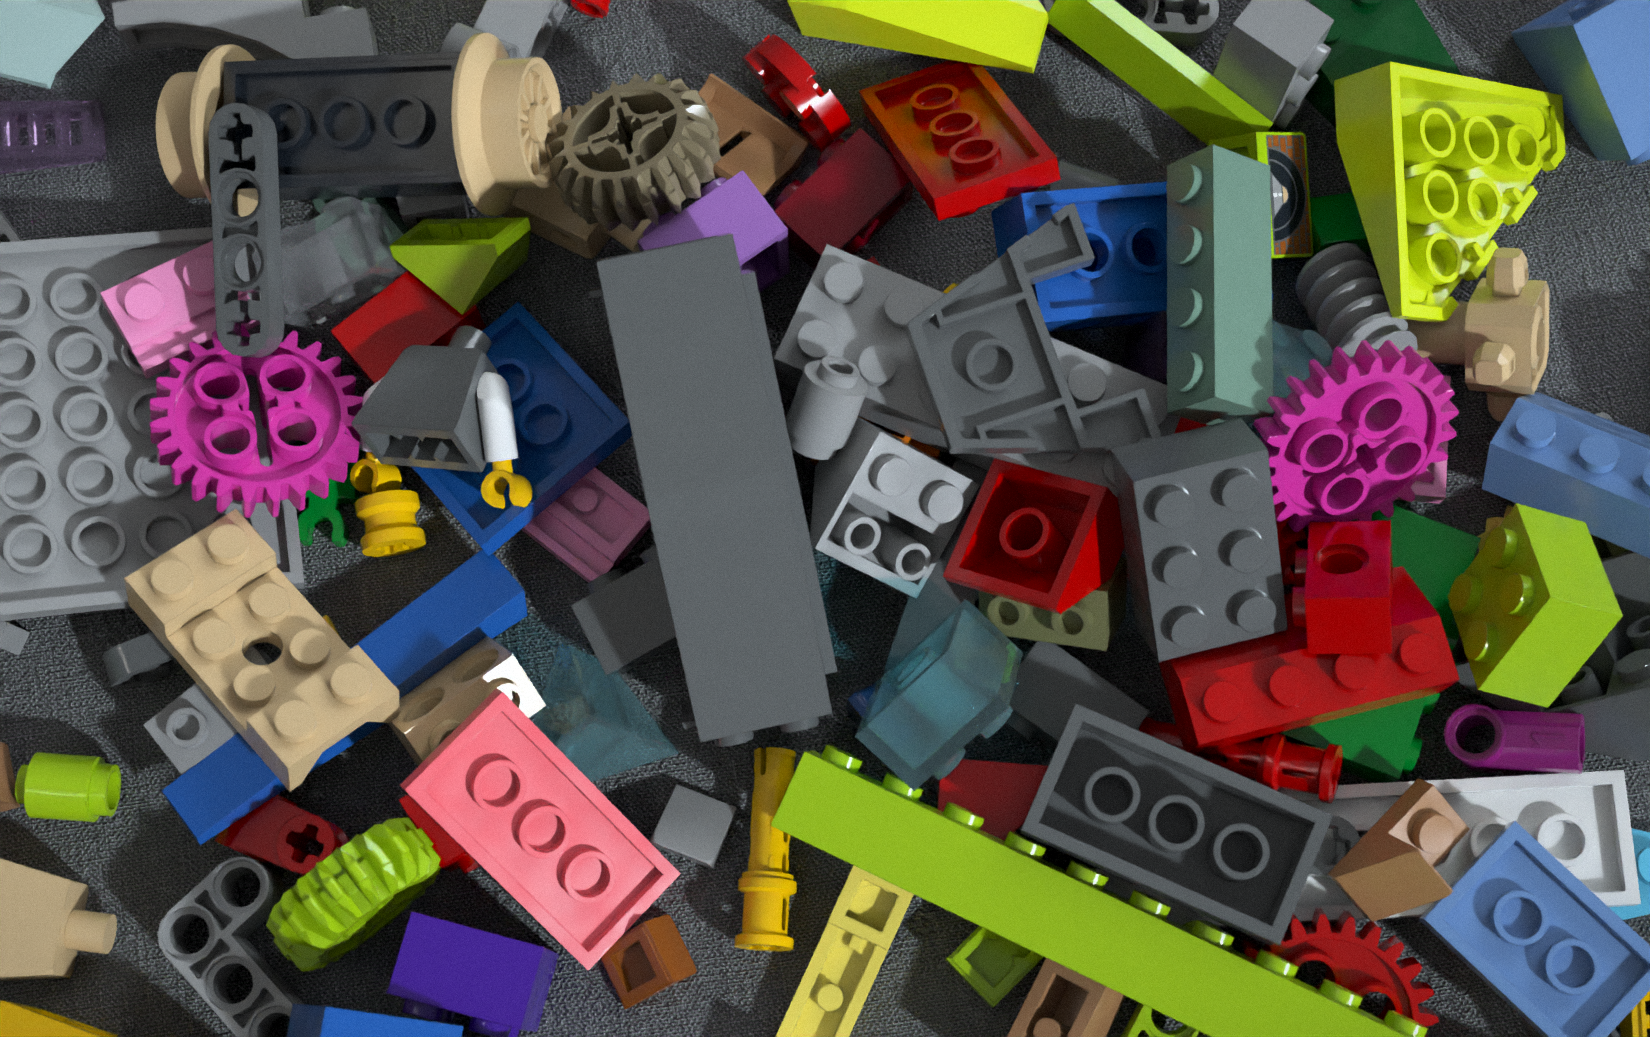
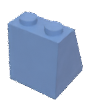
[1511,0,1650,166]

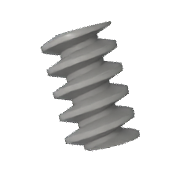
[1295,243,1418,358]

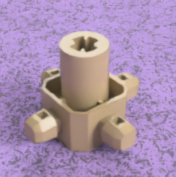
[1406,248,1549,421]

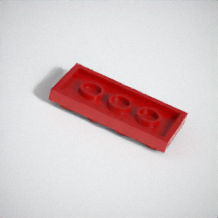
[859,60,1061,221]

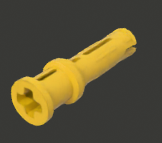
[734,747,797,952]

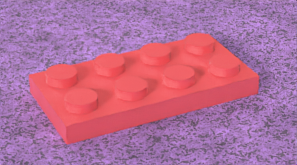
[399,688,681,971]

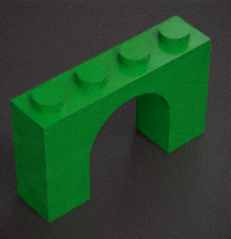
[1259,505,1481,783]

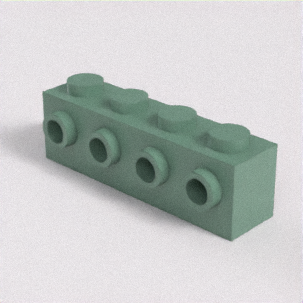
[1166,144,1274,425]

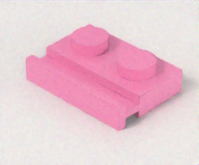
[100,240,260,379]
[521,468,651,583]

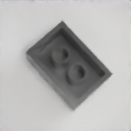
[1110,418,1288,662]

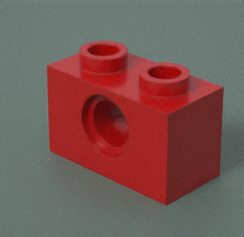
[1292,520,1393,654]

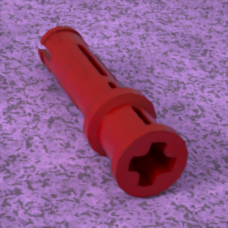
[1139,717,1343,804]

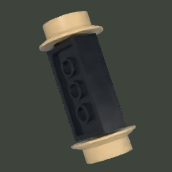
[156,33,563,217]

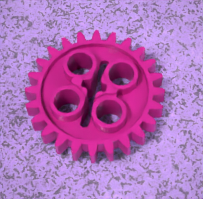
[150,325,363,518]
[1253,340,1459,532]

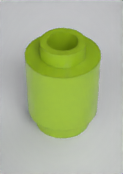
[15,752,121,822]

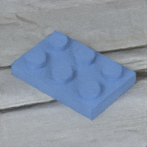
[1418,821,1650,1037]

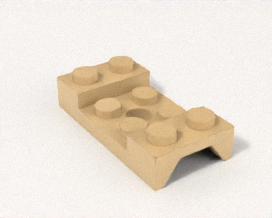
[124,509,400,792]

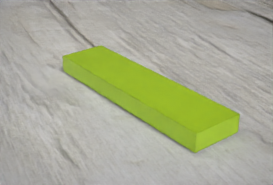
[1048,0,1273,146]

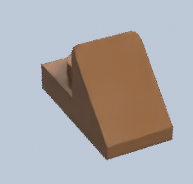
[1328,778,1470,922]

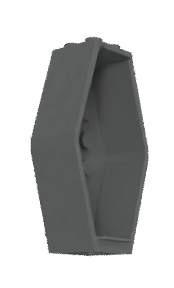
[589,233,838,747]

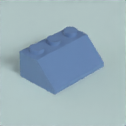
[1482,392,1650,558]

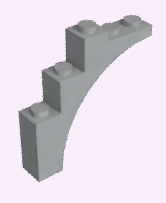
[112,0,469,230]

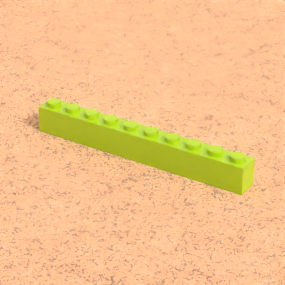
[771,744,1428,1037]

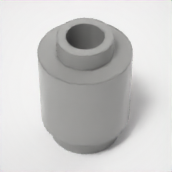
[785,356,868,460]

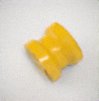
[355,490,426,557]

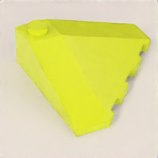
[787,0,1049,74]
[1334,62,1566,323]

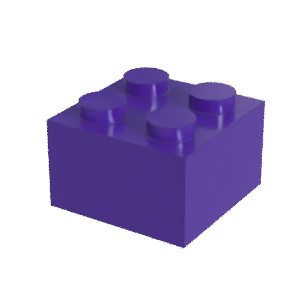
[387,911,559,1037]

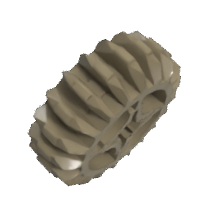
[548,73,721,232]

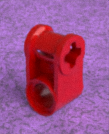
[215,795,351,876]

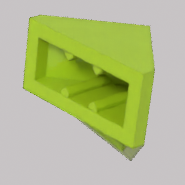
[389,217,531,315]

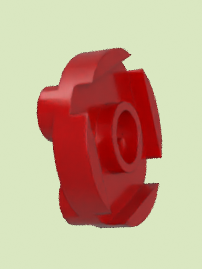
[742,34,851,152]

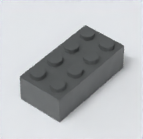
[1019,703,1333,945]

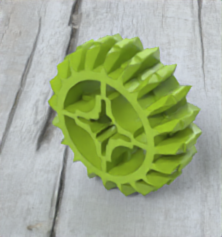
[266,817,441,971]

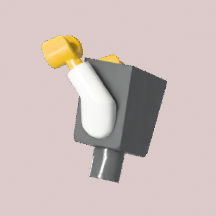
[350,325,533,509]

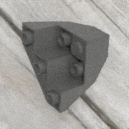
[1452,536,1650,762]

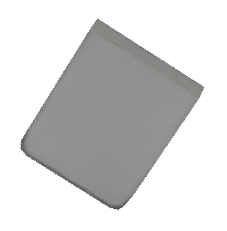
[650,784,737,869]

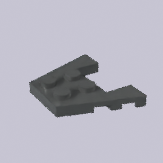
[905,203,1162,454]

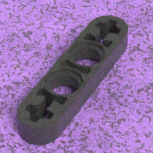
[208,102,284,358]

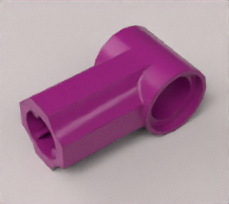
[1444,704,1586,774]

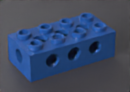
[991,182,1274,333]

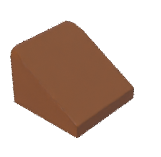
[600,914,697,1009]

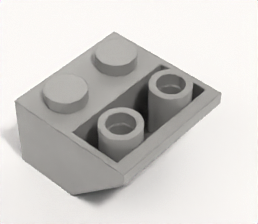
[810,417,980,599]

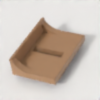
[698,73,810,197]

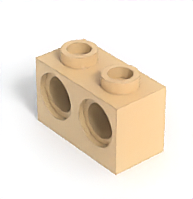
[388,636,546,766]

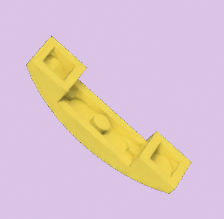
[775,865,914,1037]

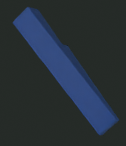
[161,549,528,845]

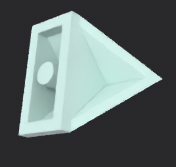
[0,0,105,89]

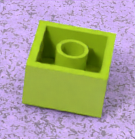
[1447,503,1623,708]

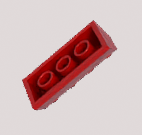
[1159,566,1460,755]

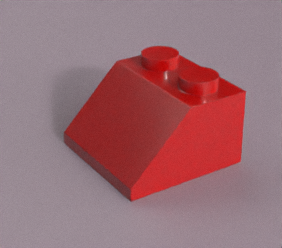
[943,458,1124,614]

